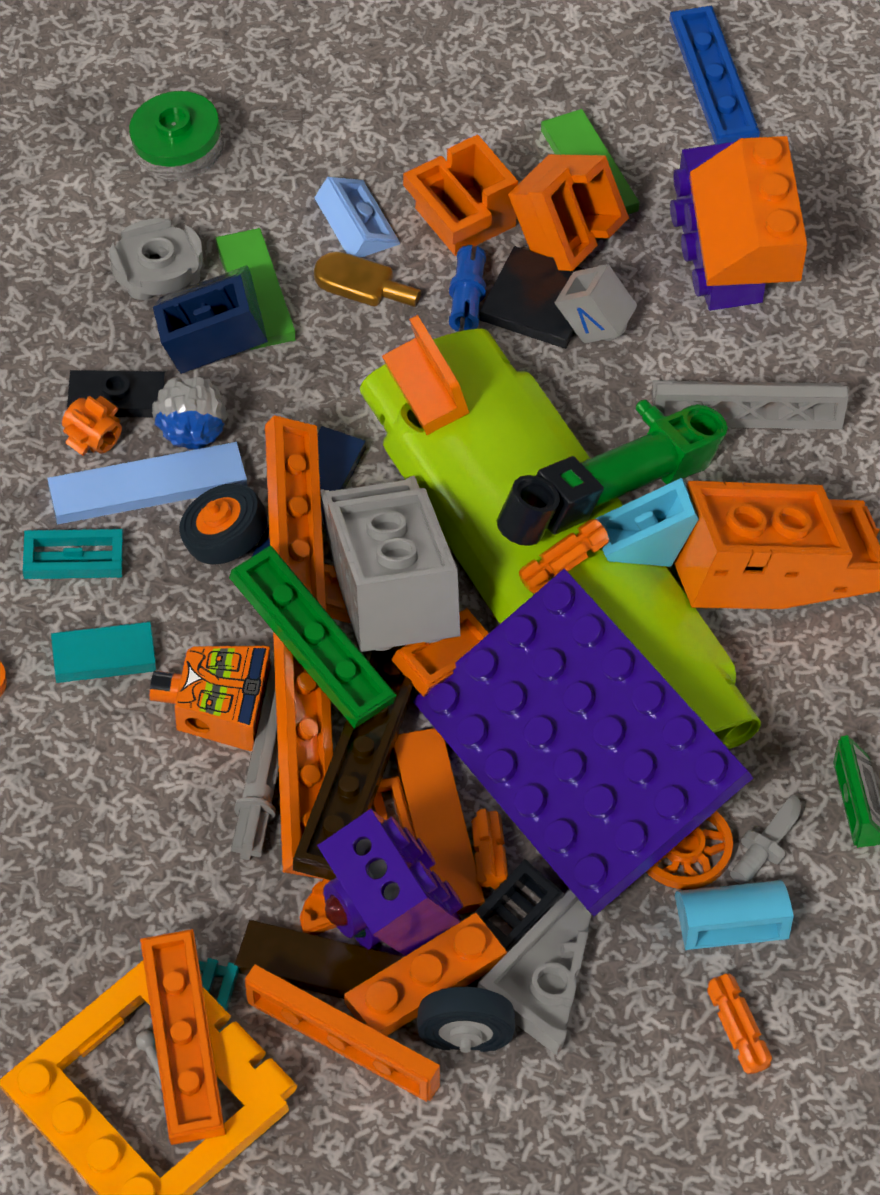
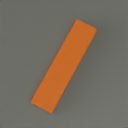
[393,728,485,914]
[140,929,226,1145]
[245,964,440,1102]

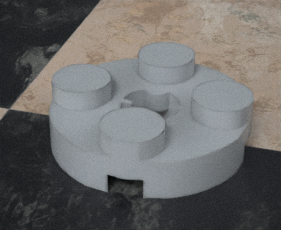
[109,218,203,300]

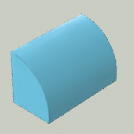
[675,880,794,950]

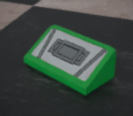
[833,735,880,848]

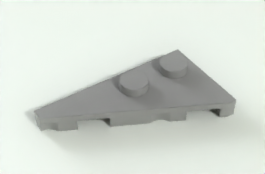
[477,889,591,1055]

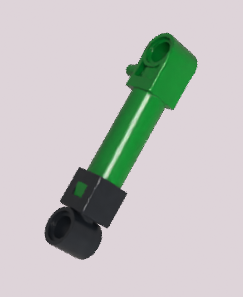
[496,399,728,546]

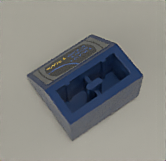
[153,265,268,374]

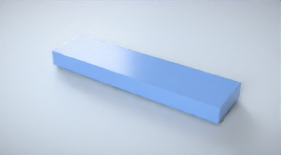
[47,442,247,525]

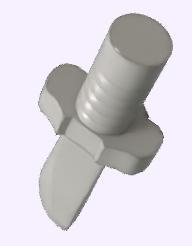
[730,796,801,884]

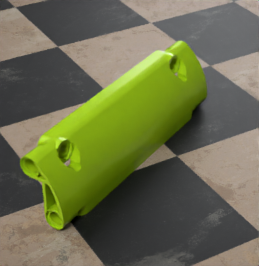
[360,328,761,749]

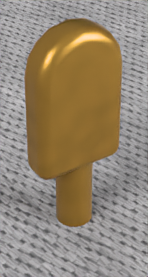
[314,252,421,307]

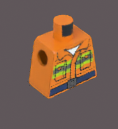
[150,646,271,751]

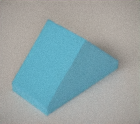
[595,478,699,567]

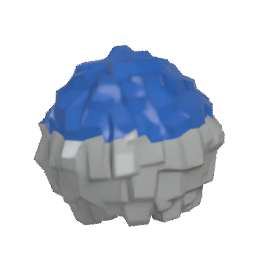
[152,377,229,450]

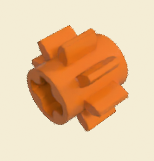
[62,396,122,456]

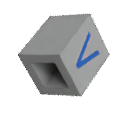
[555,264,638,343]

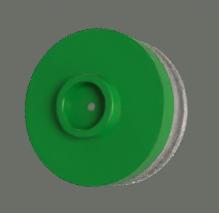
[129,91,224,181]

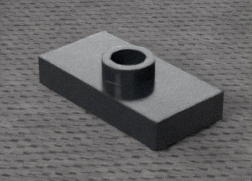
[67,370,166,418]

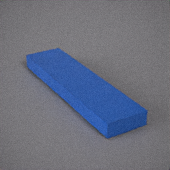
[669,5,760,145]

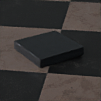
[479,246,584,349]

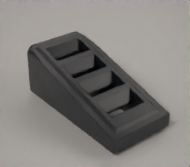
[473,859,564,953]

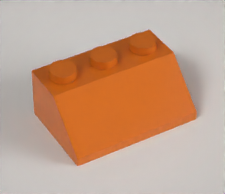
[689,136,807,286]

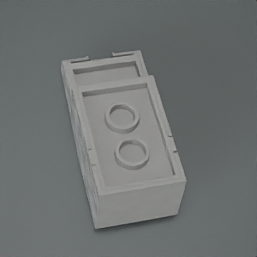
[320,475,460,652]

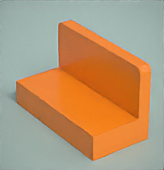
[382,315,469,435]

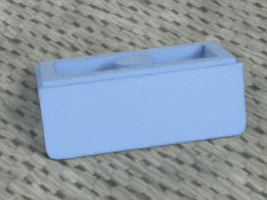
[314,177,400,258]

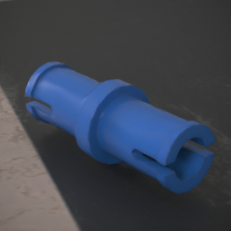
[449,245,486,332]

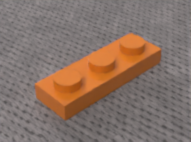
[344,913,507,1036]

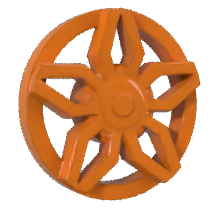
[646,811,733,890]

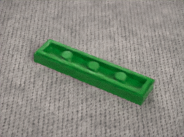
[229,546,397,729]

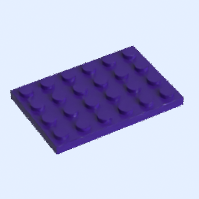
[412,568,753,916]

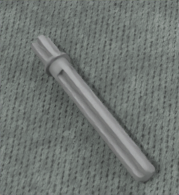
[231,649,279,860]

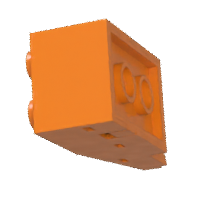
[674,481,880,609]

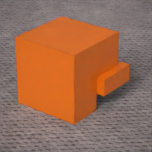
[403,134,518,256]
[508,154,629,271]

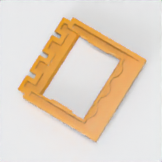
[0,960,298,1195]

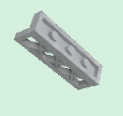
[652,380,849,429]

